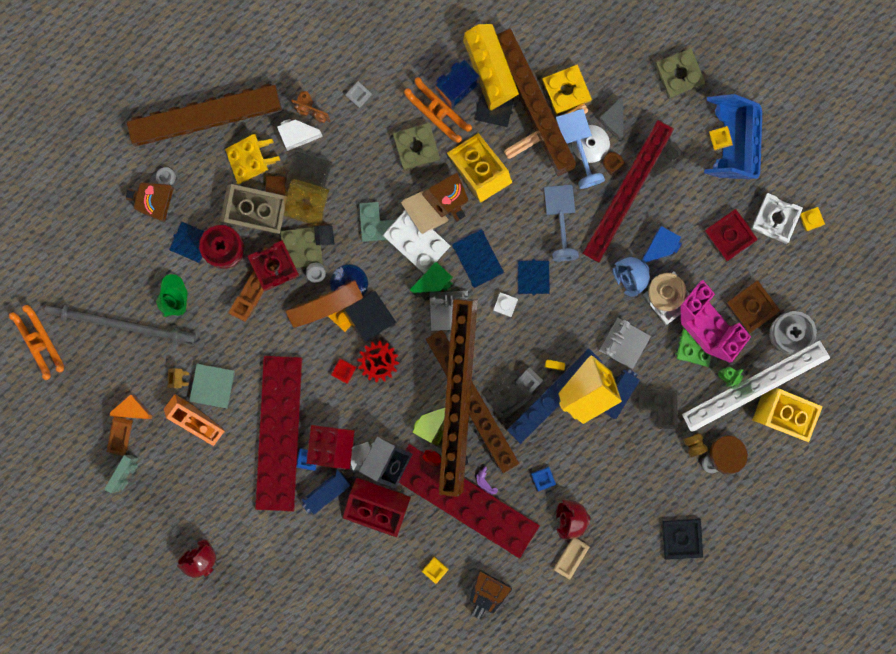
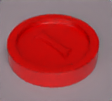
[423,450,441,466]

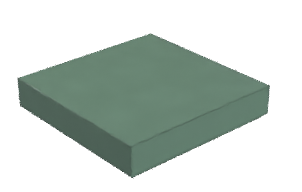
[190,364,235,409]

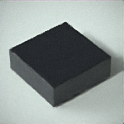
[314,226,335,246]

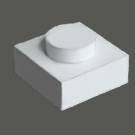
[493,292,518,317]

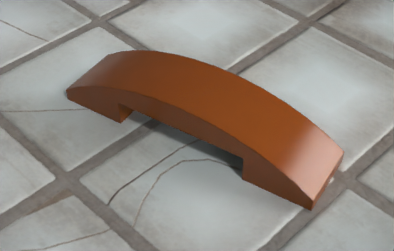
[228,247,279,322]
[285,280,363,328]

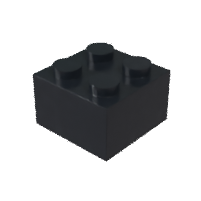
[359,437,413,488]

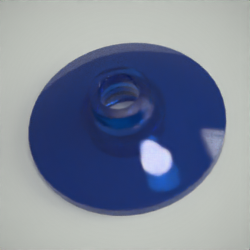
[330,264,368,296]

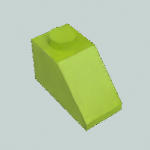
[412,408,445,446]

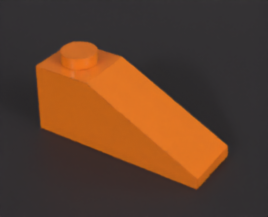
[164,394,225,446]

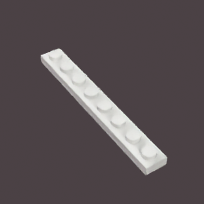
[682,341,830,432]

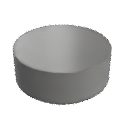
[156,167,176,185]
[306,262,325,283]
[702,454,718,473]

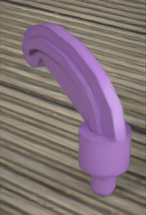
[476,466,498,494]

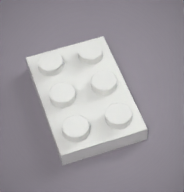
[382,210,450,274]

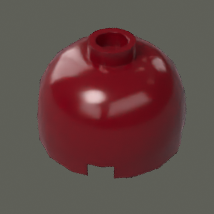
[556,500,590,539]
[177,540,216,578]

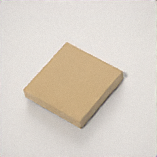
[401,189,448,234]

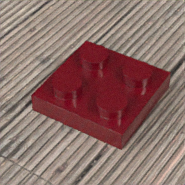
[704,209,758,262]

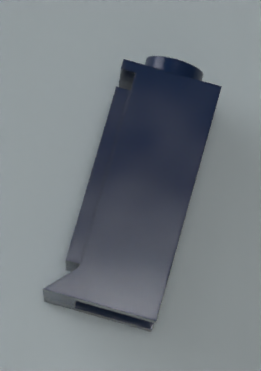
[603,369,640,419]
[302,468,351,515]

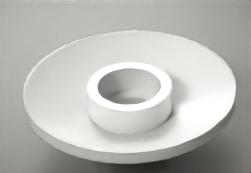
[572,125,610,163]

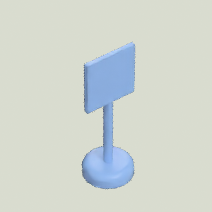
[556,109,605,189]

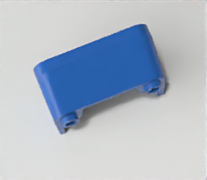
[704,94,762,179]

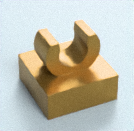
[167,368,189,388]

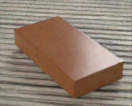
[106,416,133,456]

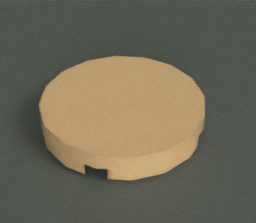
[648,273,687,311]

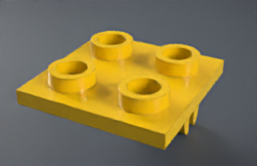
[225,134,280,184]

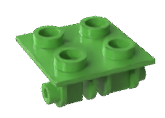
[676,326,711,367]

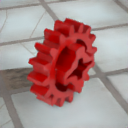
[357,341,399,383]

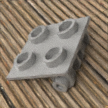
[430,291,468,331]
[599,318,651,370]

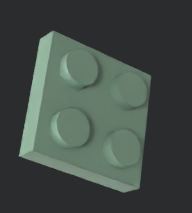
[104,454,138,493]

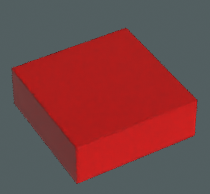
[331,359,357,384]

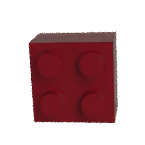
[306,425,355,469]

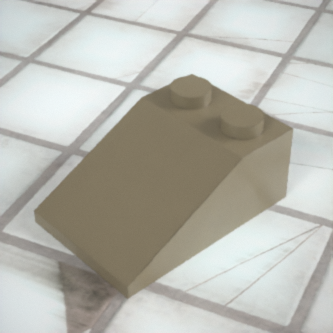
[220,184,287,234]

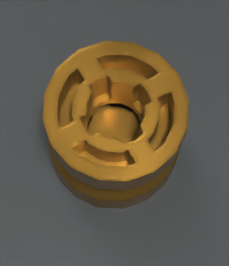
[683,433,708,458]

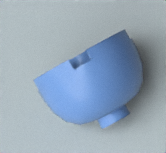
[613,257,650,297]

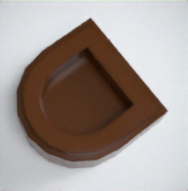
[603,152,626,175]

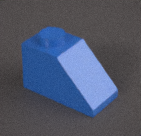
[642,226,682,263]

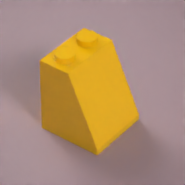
[558,356,622,424]

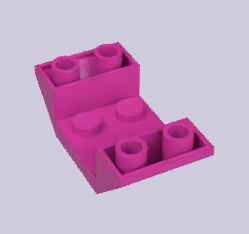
[681,280,751,363]

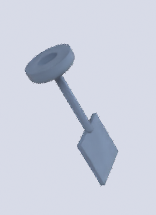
[544,185,579,262]

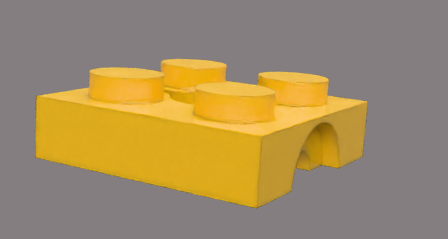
[542,64,592,115]

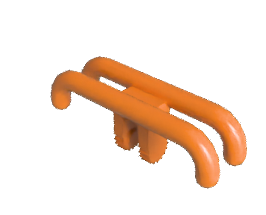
[404,77,472,143]
[9,305,64,380]

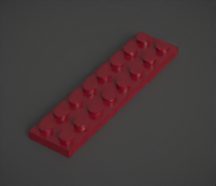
[255,356,303,512]
[399,444,540,559]

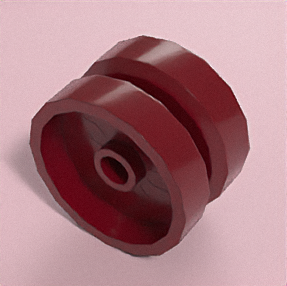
[199,225,245,269]

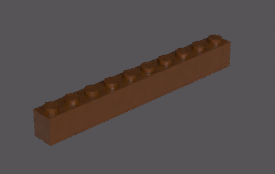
[439,298,478,497]

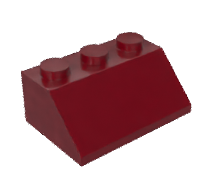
[343,478,411,538]

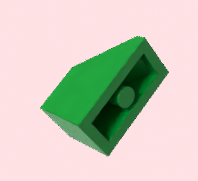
[410,262,453,294]

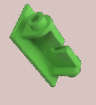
[718,367,743,387]

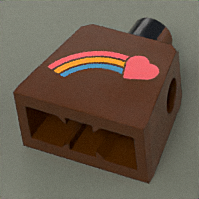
[422,173,468,222]
[126,183,174,223]

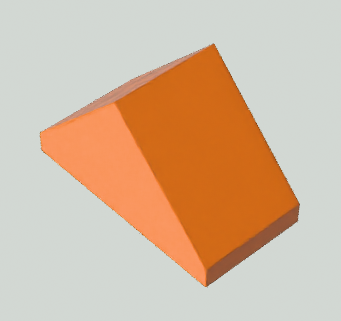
[110,394,152,419]

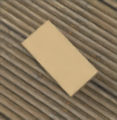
[553,538,590,580]

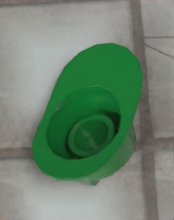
[156,274,188,317]

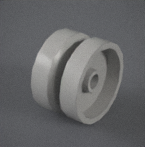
[769,311,817,355]

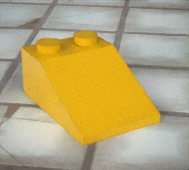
[447,133,512,203]
[752,388,822,442]

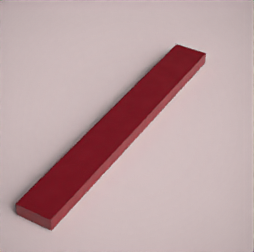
[582,120,674,263]

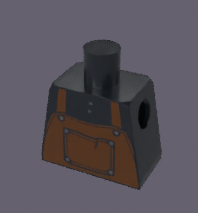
[469,570,512,620]

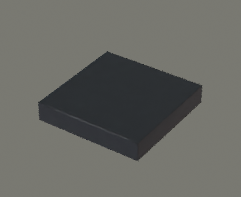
[343,291,396,343]
[662,519,703,560]

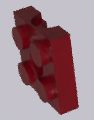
[248,240,299,292]

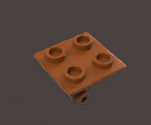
[292,91,331,123]

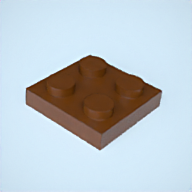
[726,280,780,334]

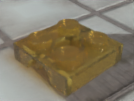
[284,179,330,226]

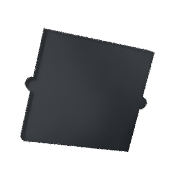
[476,92,514,127]

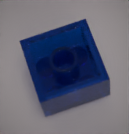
[436,59,480,109]

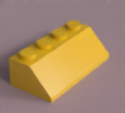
[463,24,519,110]

